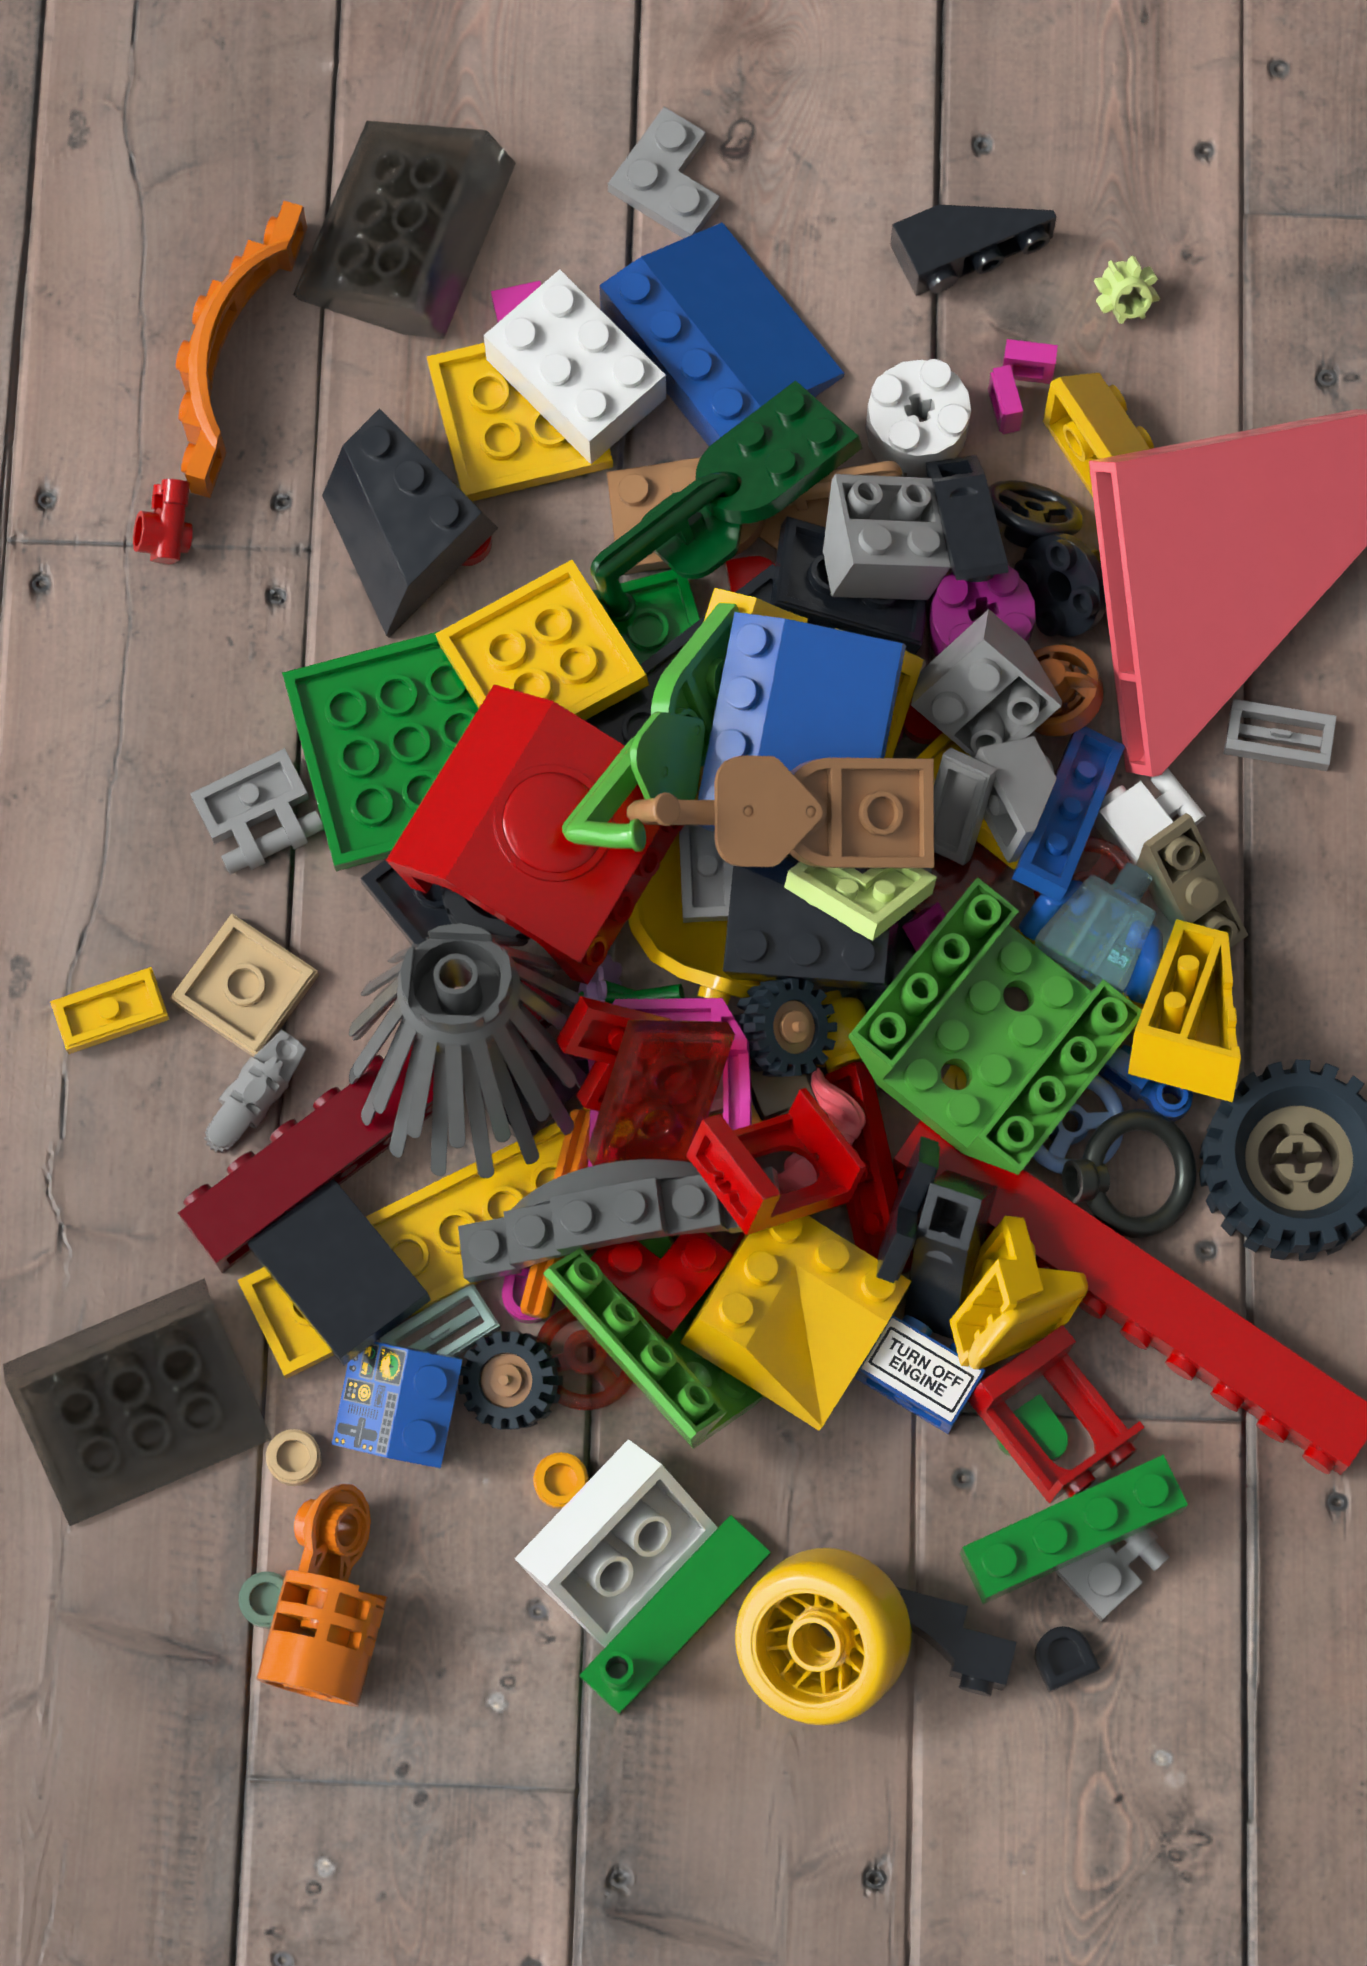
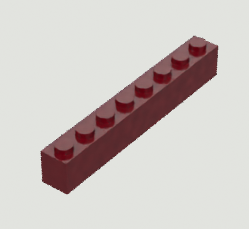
[178,980,562,1273]

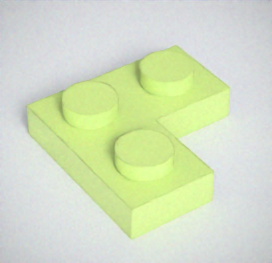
[784,862,937,941]

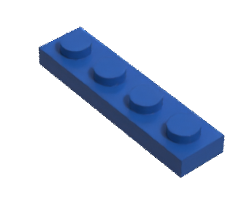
[1011,726,1125,902]

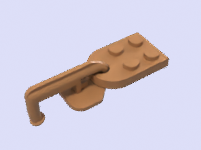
[607,457,903,575]
[626,756,934,868]

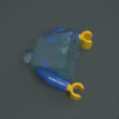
[1016,862,1163,1010]

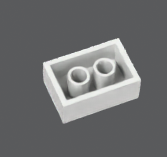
[484,269,666,464]

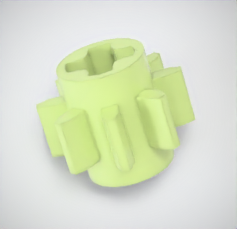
[1094,256,1160,324]

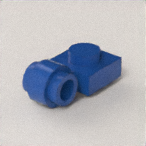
[1098,1045,1193,1122]

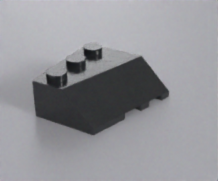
[322,408,498,638]
[723,853,899,991]

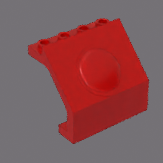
[386,684,684,985]

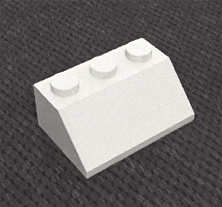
[515,1439,718,1648]

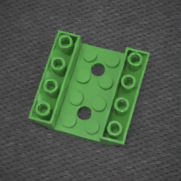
[848,877,1142,1174]
[543,1232,765,1449]

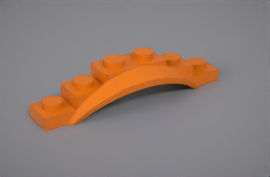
[176,201,308,498]

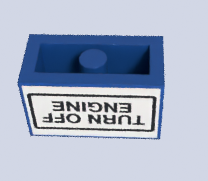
[855,1315,985,1435]

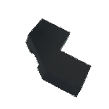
[876,1136,940,1283]

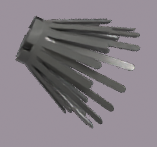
[349,923,588,1178]

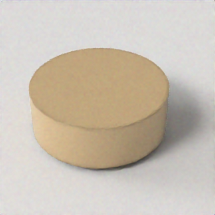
[266,1429,322,1486]

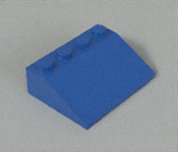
[599,222,844,446]
[698,612,906,834]

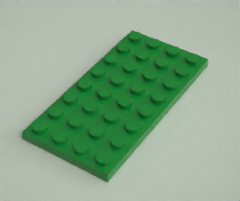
[282,569,700,871]

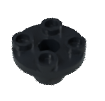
[1014,533,1106,637]

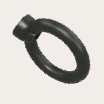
[1062,1109,1196,1238]

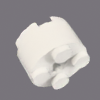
[866,359,971,478]

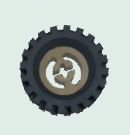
[1199,1059,1367,1261]

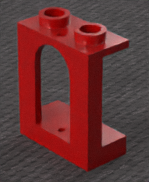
[686,1088,867,1236]
[968,1325,1145,1504]

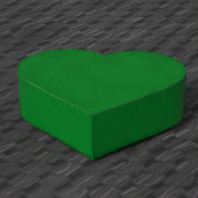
[996,1394,1068,1461]

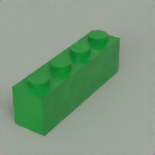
[960,1454,1188,1604]

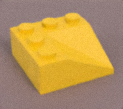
[680,1216,911,1431]

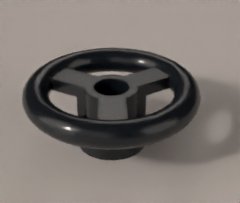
[989,480,1083,548]

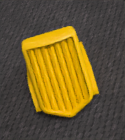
[949,1216,1088,1370]

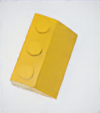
[1043,372,1155,497]

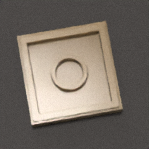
[170,914,319,1057]

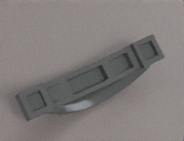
[458,1159,780,1283]

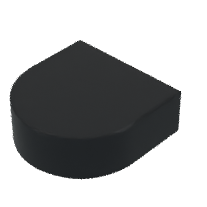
[1035,1627,1100,1693]

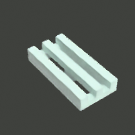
[380,1284,501,1357]

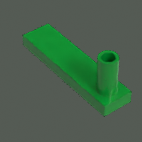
[579,1515,771,1715]

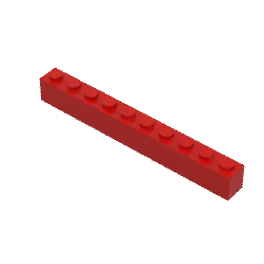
[893,1120,1367,1475]

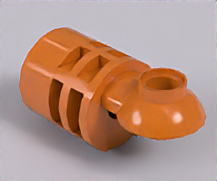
[256,1484,388,1707]

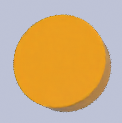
[533,1452,589,1509]

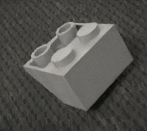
[823,474,950,600]
[911,609,1062,758]

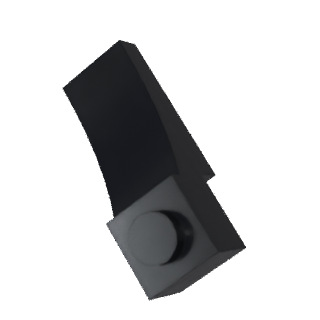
[897,1587,1017,1696]

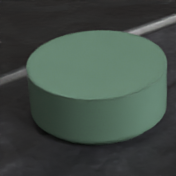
[239,1571,284,1629]

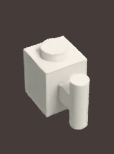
[1094,768,1206,873]

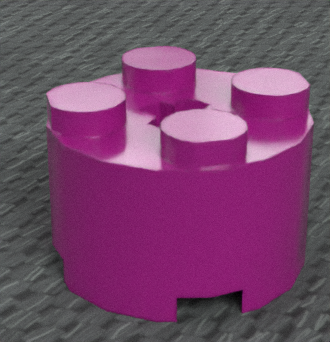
[929,566,1036,657]

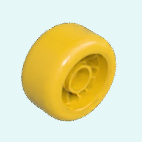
[735,1548,911,1725]

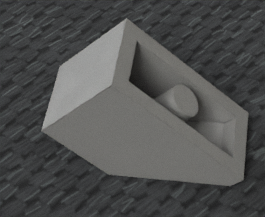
[974,736,1057,863]

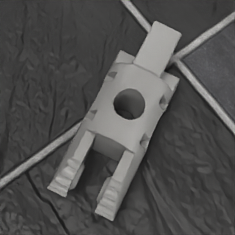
[204,1030,307,1153]

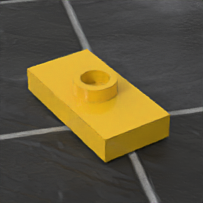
[50,967,170,1054]

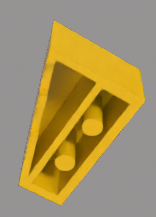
[1128,919,1241,1102]

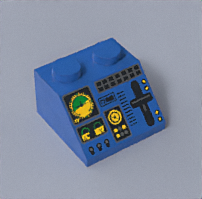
[332,1341,462,1468]

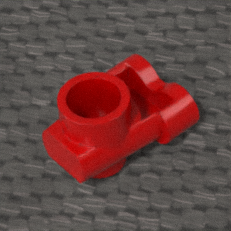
[133,479,193,564]

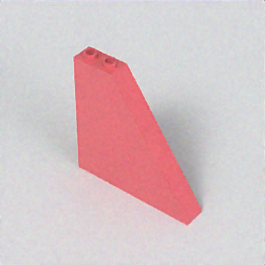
[1089,409,1367,777]

